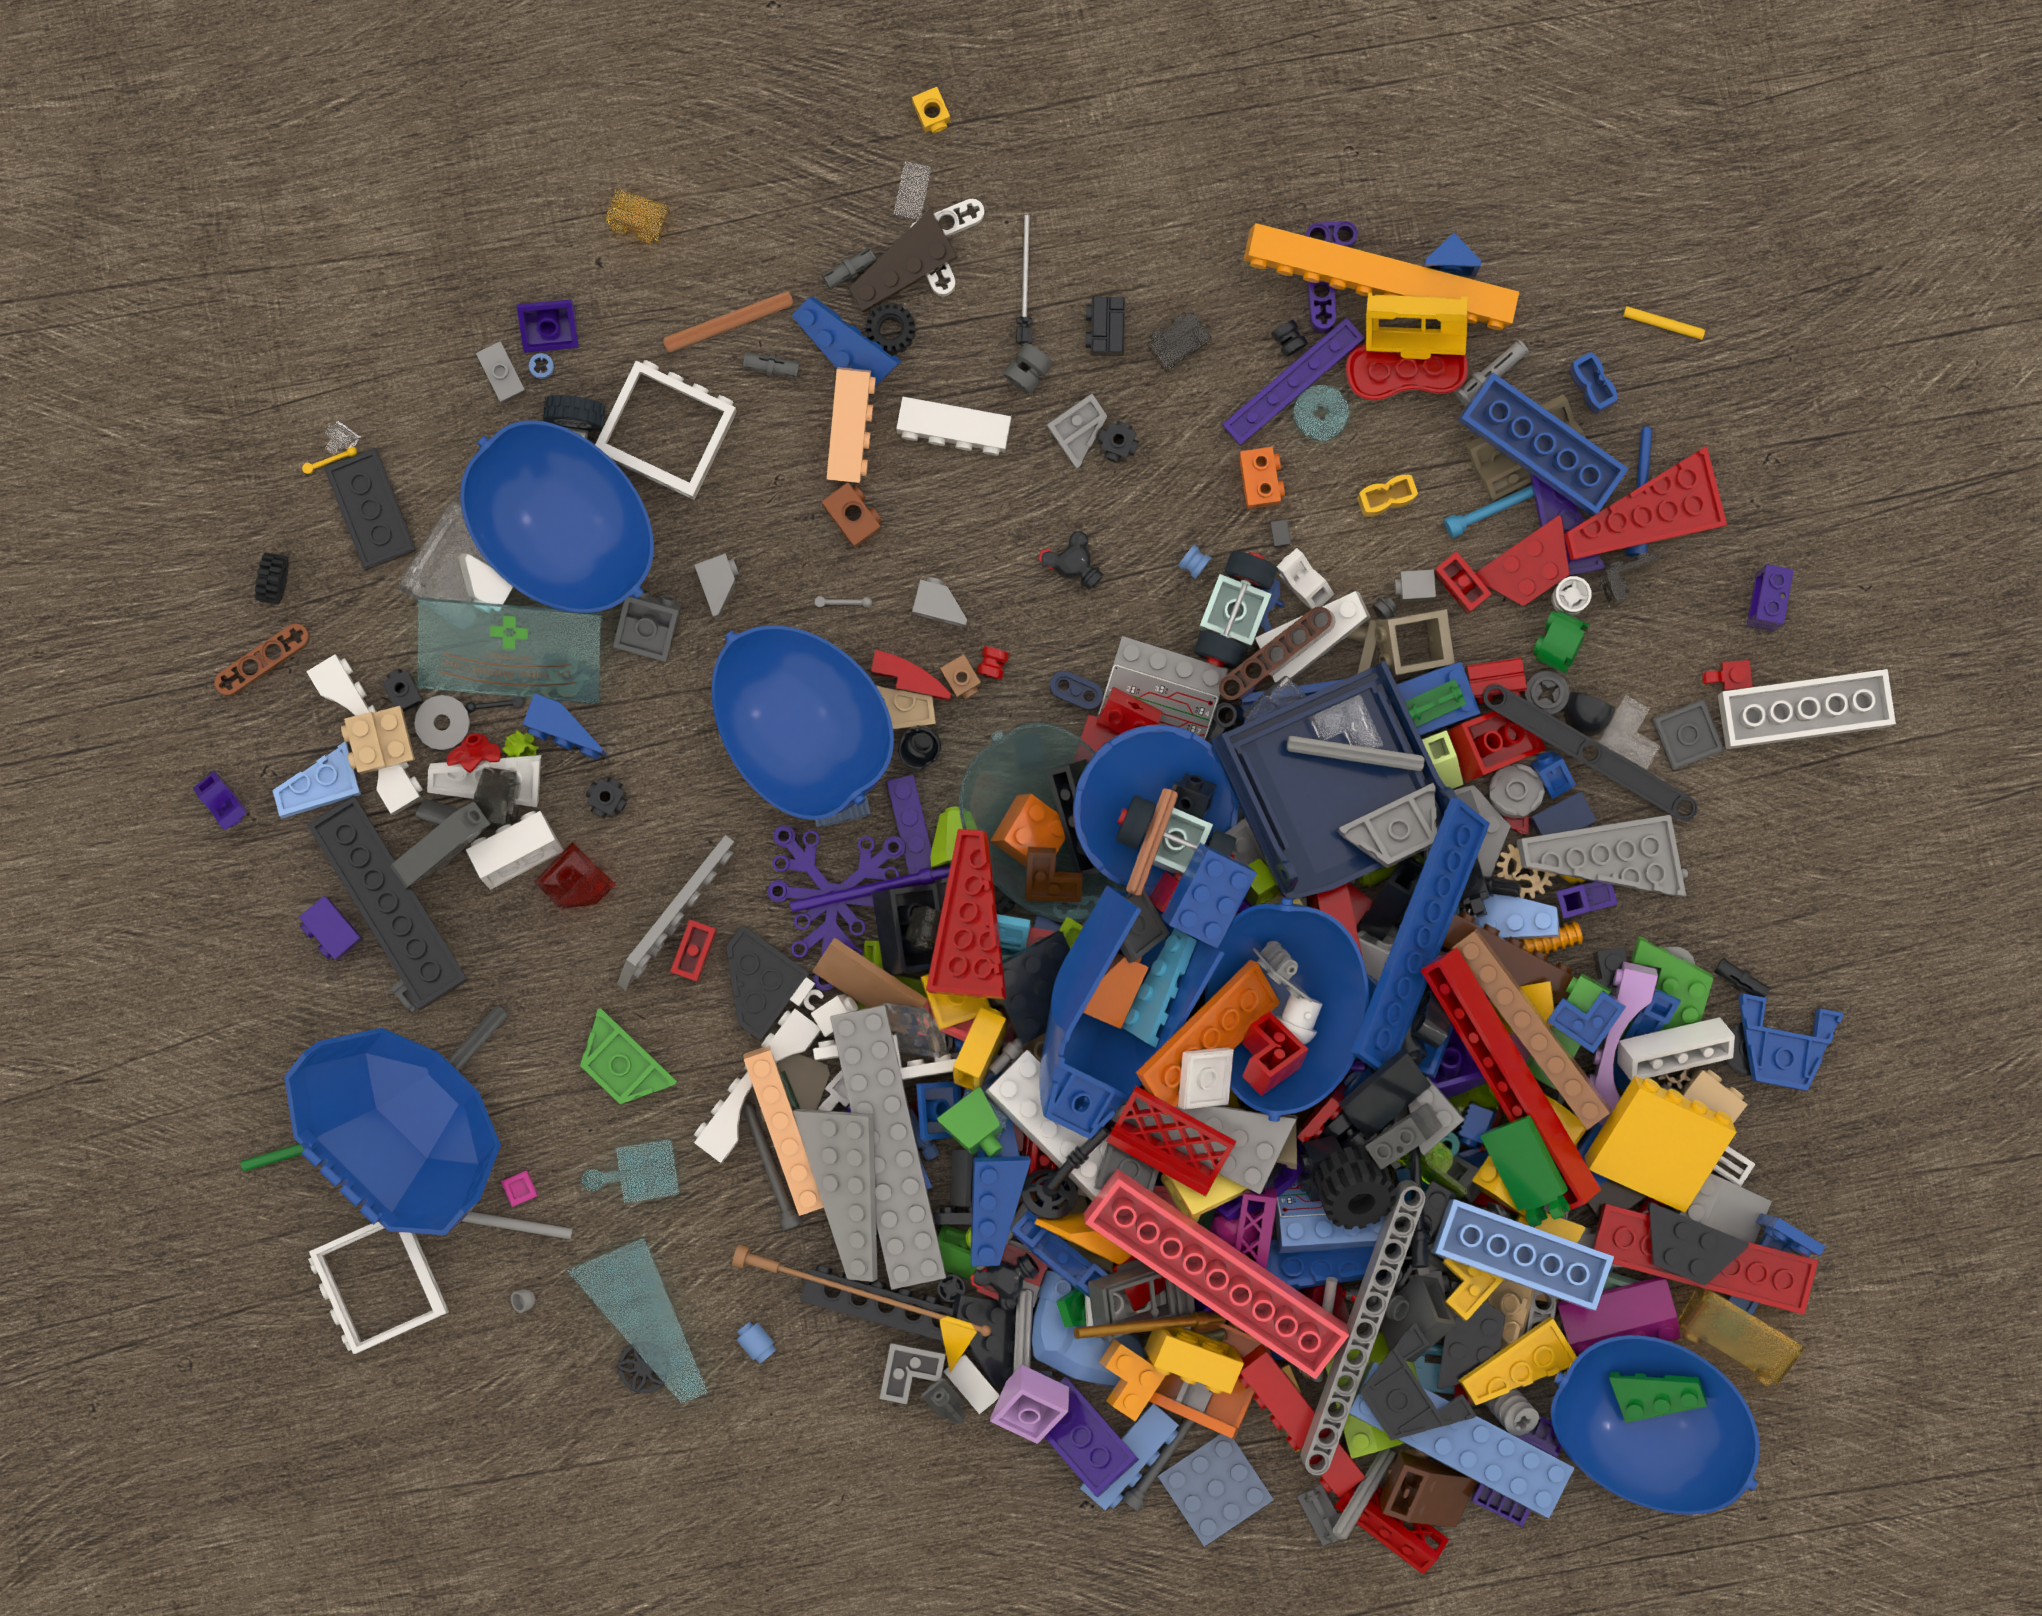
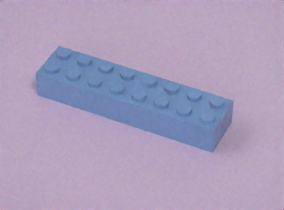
[1349,1361,1574,1518]

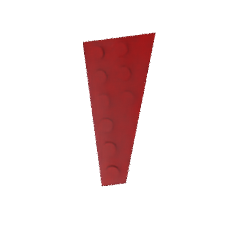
[1564,446,1727,561]
[926,829,1007,1000]

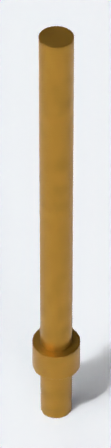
[1074,1311,1226,1339]

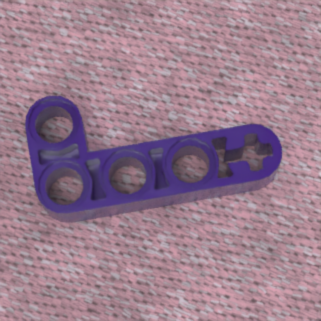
[1305,221,1358,333]

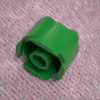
[1533,610,1590,674]

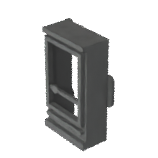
[1088,1259,1195,1342]

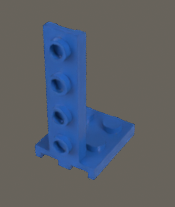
[1711,1213,1826,1340]

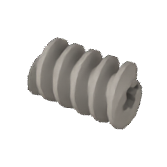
[1484,1388,1539,1436]

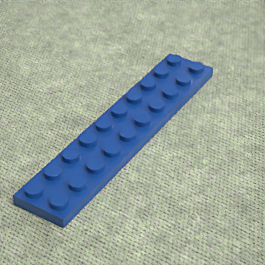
[1351,798,1490,1070]

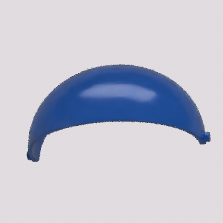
[460,420,654,613]
[712,625,894,820]
[1205,898,1369,1122]
[1551,1335,1760,1515]

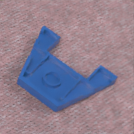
[1738,994,1843,1091]

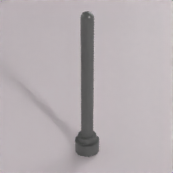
[743,1102,804,1231]
[1122,1418,1195,1512]

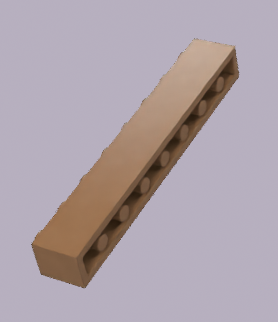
[1452,928,1611,1130]

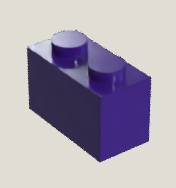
[299,896,363,961]

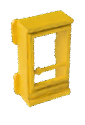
[1366,292,1468,359]

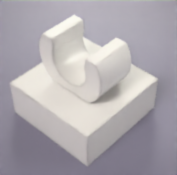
[790,977,824,1011]

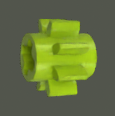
[502,730,539,758]

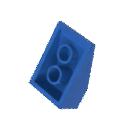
[1397,662,1480,736]

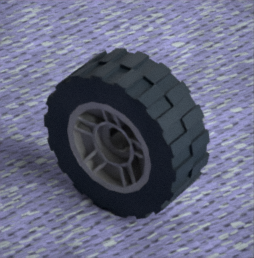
[543,395,606,431]

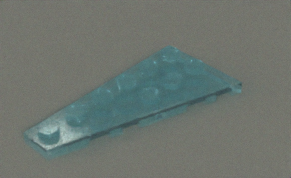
[566,1238,708,1404]

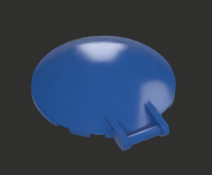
[1073,725,1239,910]

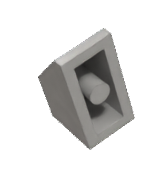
[695,553,739,620]
[912,577,967,628]

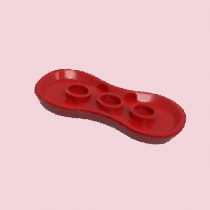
[1346,343,1468,400]

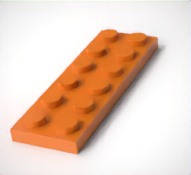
[1136,960,1280,1116]

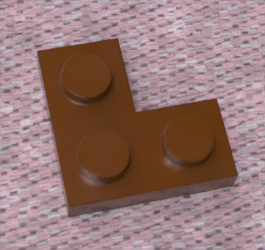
[1025,847,1083,902]

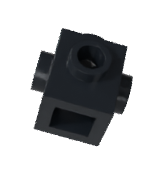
[1097,421,1139,463]
[1171,773,1217,820]
[586,777,628,819]

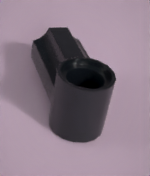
[1205,703,1246,745]

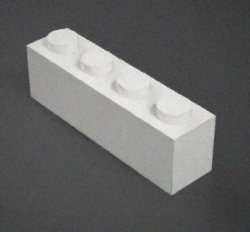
[897,397,1011,456]
[1617,1017,1735,1081]

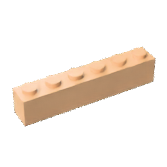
[743,1045,824,1216]

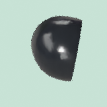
[1564,692,1615,737]

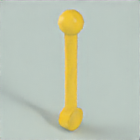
[302,447,357,474]

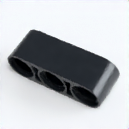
[1411,983,1451,1048]

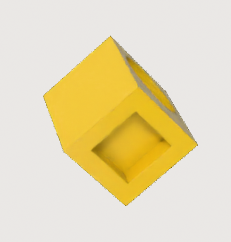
[912,87,950,133]

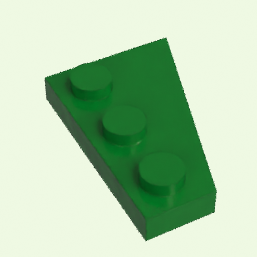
[1609,1371,1707,1423]

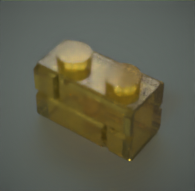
[606,189,670,243]

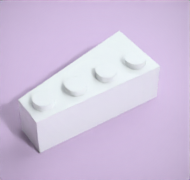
[1255,591,1371,689]

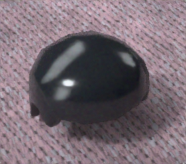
[898,725,941,770]

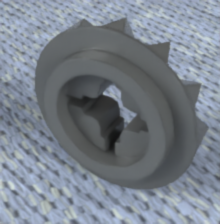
[1525,671,1569,715]

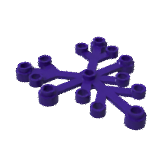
[767,825,906,991]

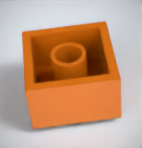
[990,794,1066,868]

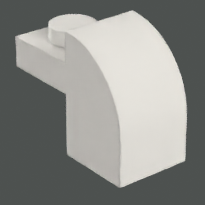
[1276,548,1334,609]

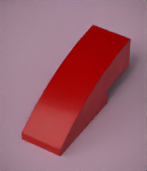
[871,650,951,702]

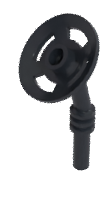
[1021,1126,1110,1220]

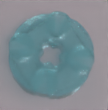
[1293,385,1349,441]

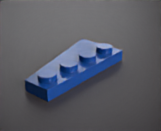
[791,296,902,388]

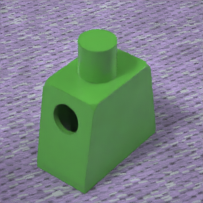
[937,1086,1003,1157]

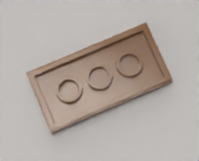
[812,938,928,1032]

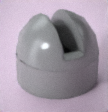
[511,1289,536,1313]

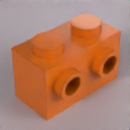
[1239,447,1285,509]

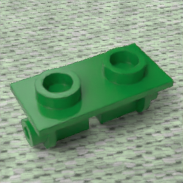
[1405,679,1466,727]

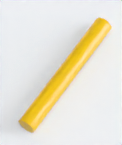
[1623,306,1705,340]

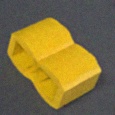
[1357,475,1418,517]

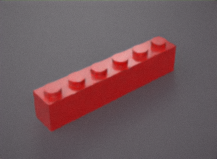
[1238,1344,1366,1498]

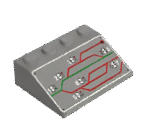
[1097,636,1228,739]

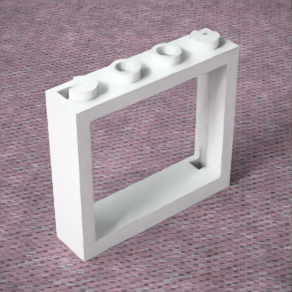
[595,360,737,500]
[308,1222,449,1354]

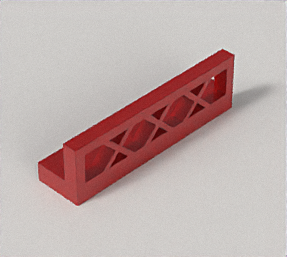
[1334,1475,1449,1574]

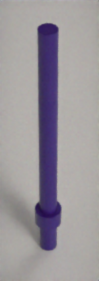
[790,865,951,913]

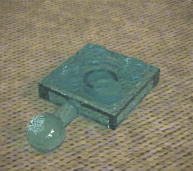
[582,1139,680,1203]

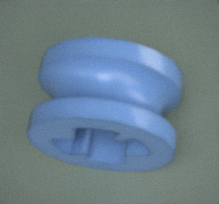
[529,353,554,379]

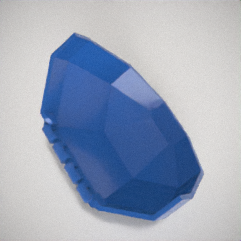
[284,1028,501,1235]

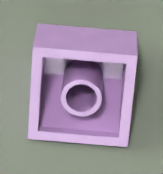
[990,1365,1069,1444]

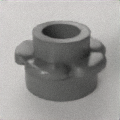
[1373,597,1398,619]

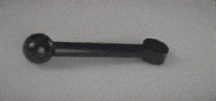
[466,696,523,713]

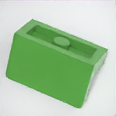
[938,1224,977,1281]

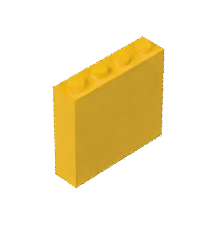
[1584,1076,1736,1213]

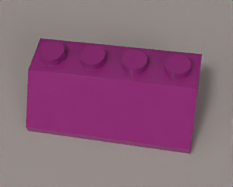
[1557,1277,1681,1357]

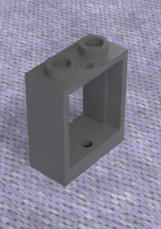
[1365,1103,1443,1170]

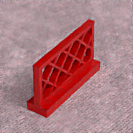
[1106,1086,1237,1197]

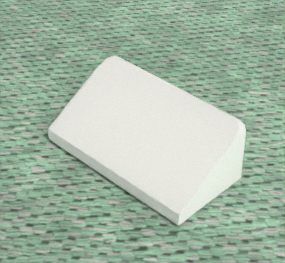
[943,1353,1000,1414]

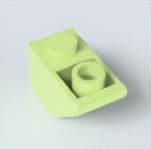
[1422,730,1464,789]

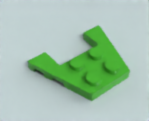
[1620,936,1713,1038]

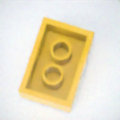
[1144,1328,1244,1394]

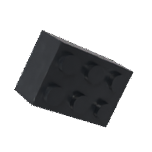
[872,884,941,975]

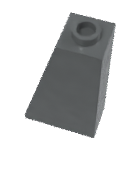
[390,802,490,889]

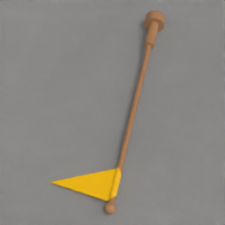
[732,1244,991,1373]

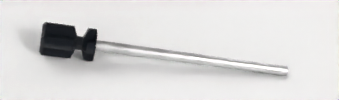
[1016,215,1032,346]

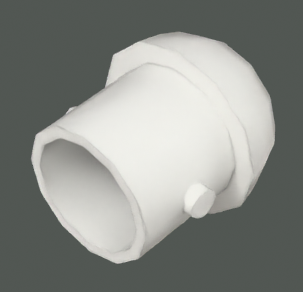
[1276,994,1323,1044]

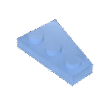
[273,742,361,819]
[1474,894,1560,940]

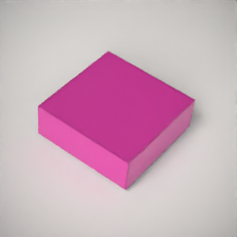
[501,1170,538,1207]

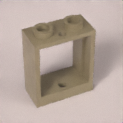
[1375,609,1455,675]

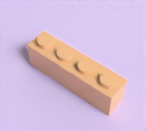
[827,367,876,483]

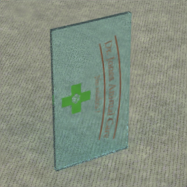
[417,597,602,703]

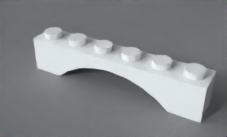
[306,655,423,816]
[694,1009,821,1163]

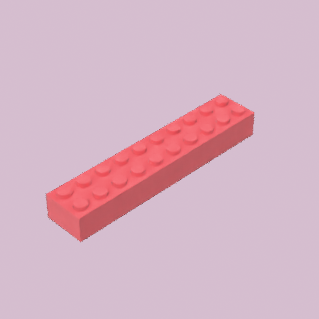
[1084,1168,1349,1379]

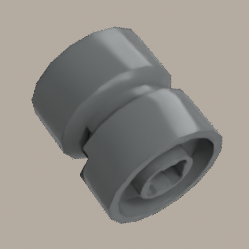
[1002,342,1053,395]

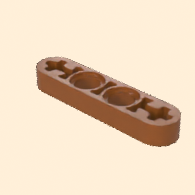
[214,624,310,696]

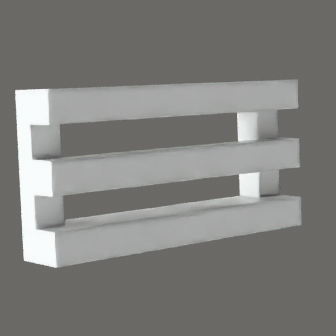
[1713,1146,1755,1187]

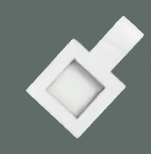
[818,1070,849,1111]

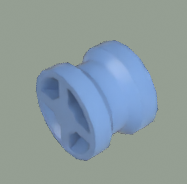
[1178,544,1212,579]

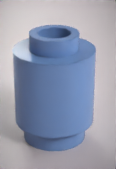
[737,1322,777,1364]

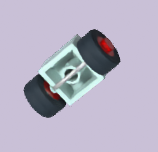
[1194,551,1278,669]
[1116,795,1236,876]

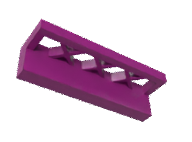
[1235,1188,1277,1269]

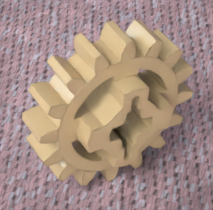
[1495,844,1556,899]

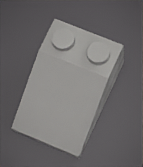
[1676,1173,1772,1243]

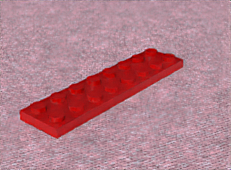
[1592,1203,1818,1315]

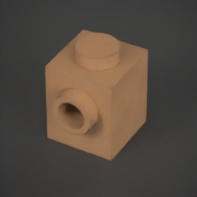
[940,654,981,700]

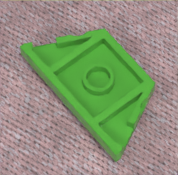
[580,1008,678,1104]

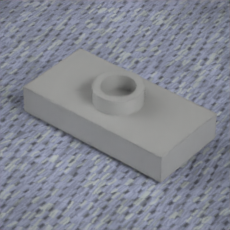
[476,341,525,403]

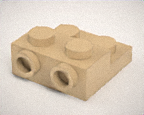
[341,706,415,774]

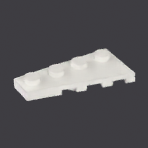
[427,755,541,807]

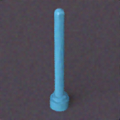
[1443,485,1534,539]

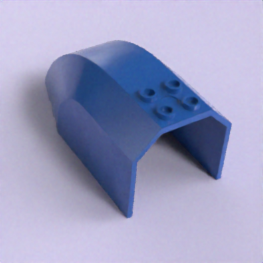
[1039,886,1224,1139]

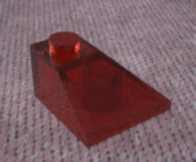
[534,842,616,909]

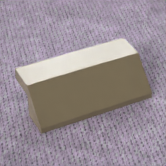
[1466,395,1586,501]

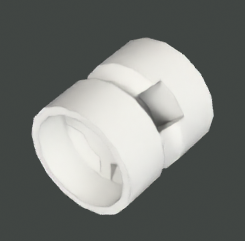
[1552,576,1591,616]

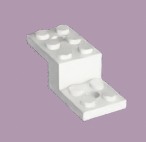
[813,1035,956,1080]

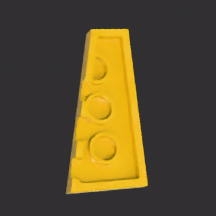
[1459,1317,1577,1405]

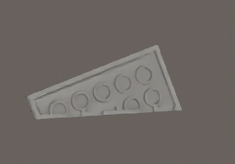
[1517,815,1686,897]
[617,835,734,991]
[1110,1097,1298,1194]
[793,1109,878,1282]

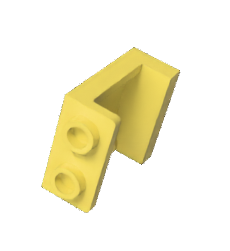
[1161,1173,1250,1222]

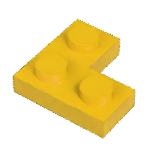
[1442,1258,1504,1321]

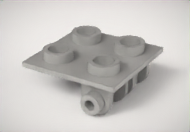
[1252,941,1313,1002]

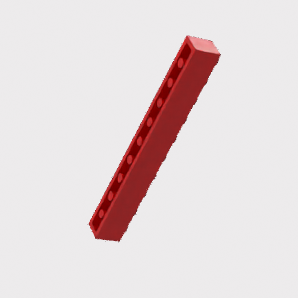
[1420,948,1601,1213]

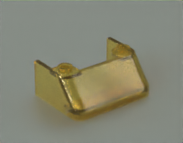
[1678,1288,1805,1388]

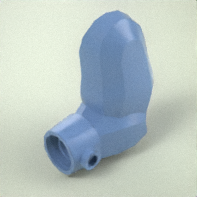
[1031,1270,1145,1389]

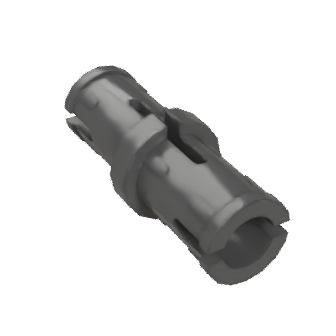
[821,247,877,290]
[742,352,800,379]

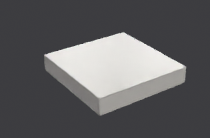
[1178,1047,1234,1109]

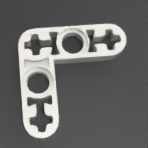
[910,199,984,297]

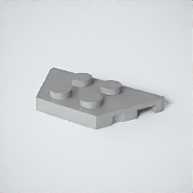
[1338,783,1437,868]
[1453,785,1511,877]

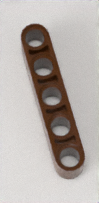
[1219,606,1336,702]

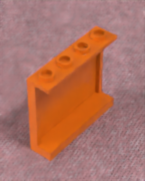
[1147,1312,1272,1439]

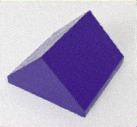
[517,299,579,353]

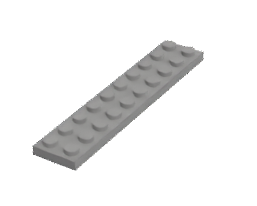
[830,1004,947,1290]

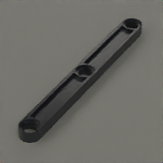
[1482,684,1698,821]

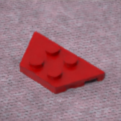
[1475,515,1570,606]

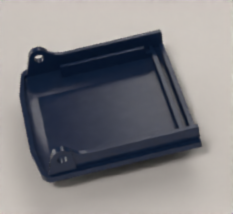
[1210,661,1457,900]

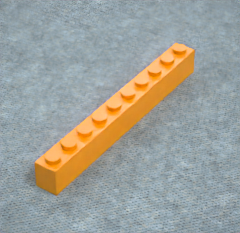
[1243,223,1519,330]

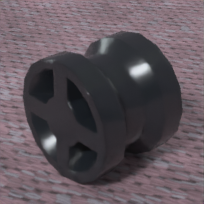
[937,1274,966,1302]

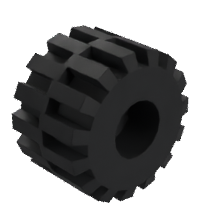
[1314,1146,1396,1230]

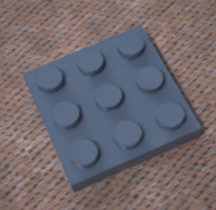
[1158,1433,1274,1547]

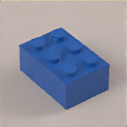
[1161,842,1257,949]

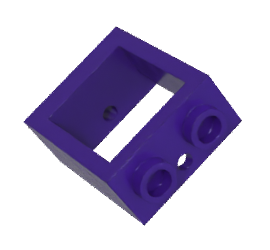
[1746,564,1794,632]

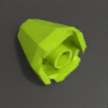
[930,807,976,870]

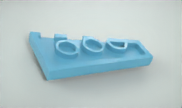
[1122,928,1197,1048]

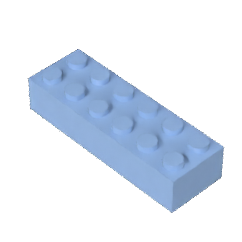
[1431,1199,1614,1311]

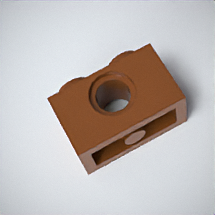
[821,482,882,549]

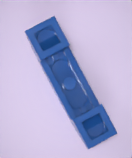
[1613,988,1681,1091]
[1011,1210,1109,1298]

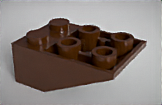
[1379,1451,1477,1527]

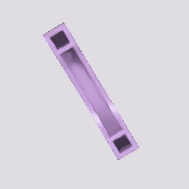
[1588,961,1658,1128]

